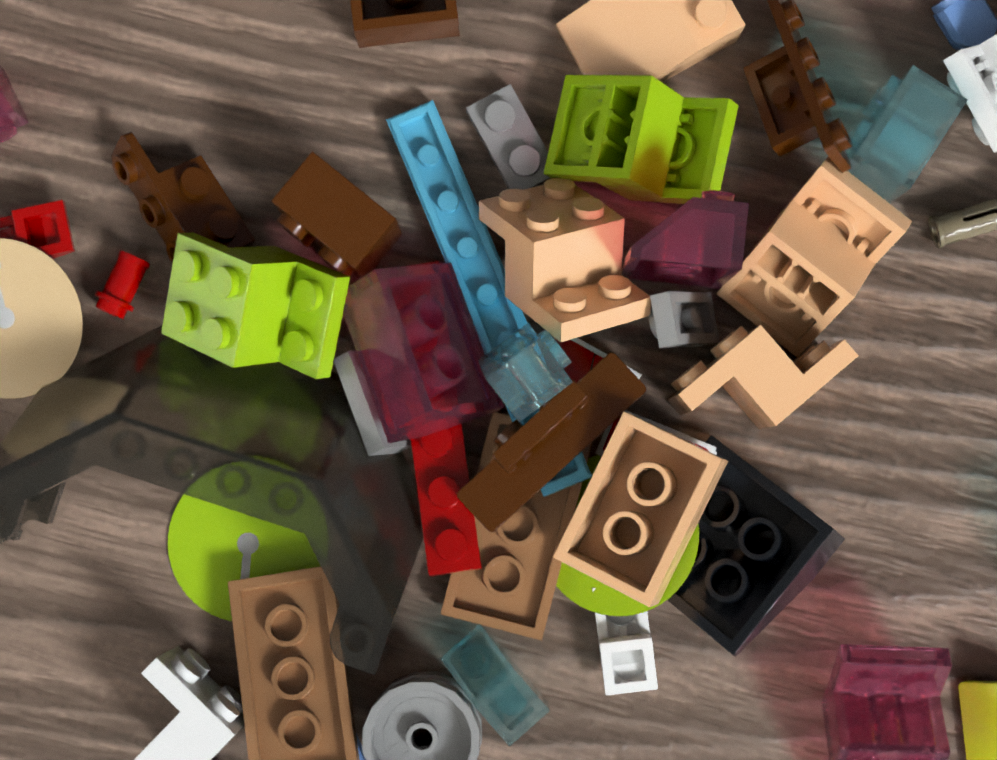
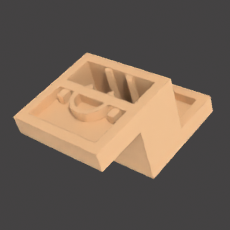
[717,156,912,357]
[479,178,651,342]
[667,325,859,429]

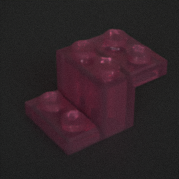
[822,644,952,760]

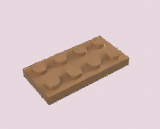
[441,412,592,641]
[228,565,360,760]

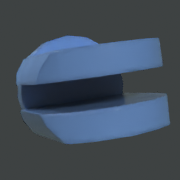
[931,0,997,50]

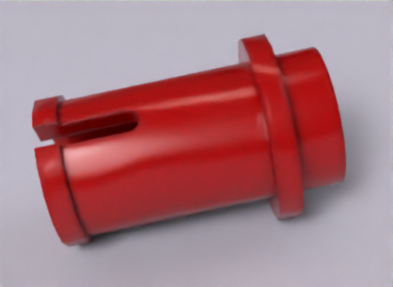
[95,251,150,320]

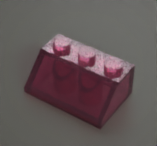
[622,190,749,289]
[343,262,504,443]

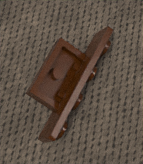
[743,0,853,173]
[111,132,255,263]
[457,353,646,532]

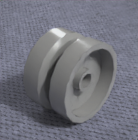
[362,671,482,760]

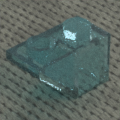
[440,624,550,747]

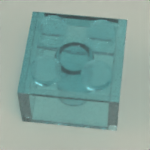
[845,65,968,203]

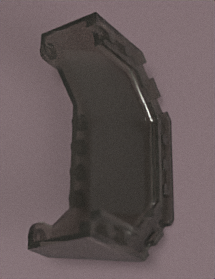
[0,325,424,675]

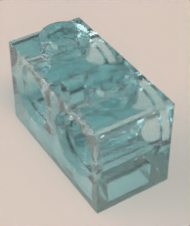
[478,323,573,422]

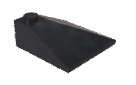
[668,435,845,657]

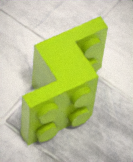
[543,75,739,206]
[161,232,350,379]

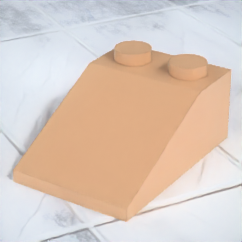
[556,0,746,82]

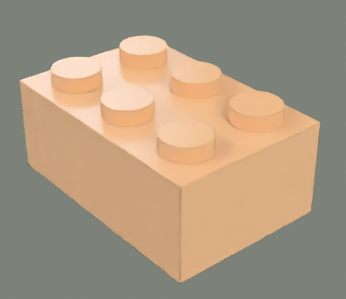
[553,411,728,607]

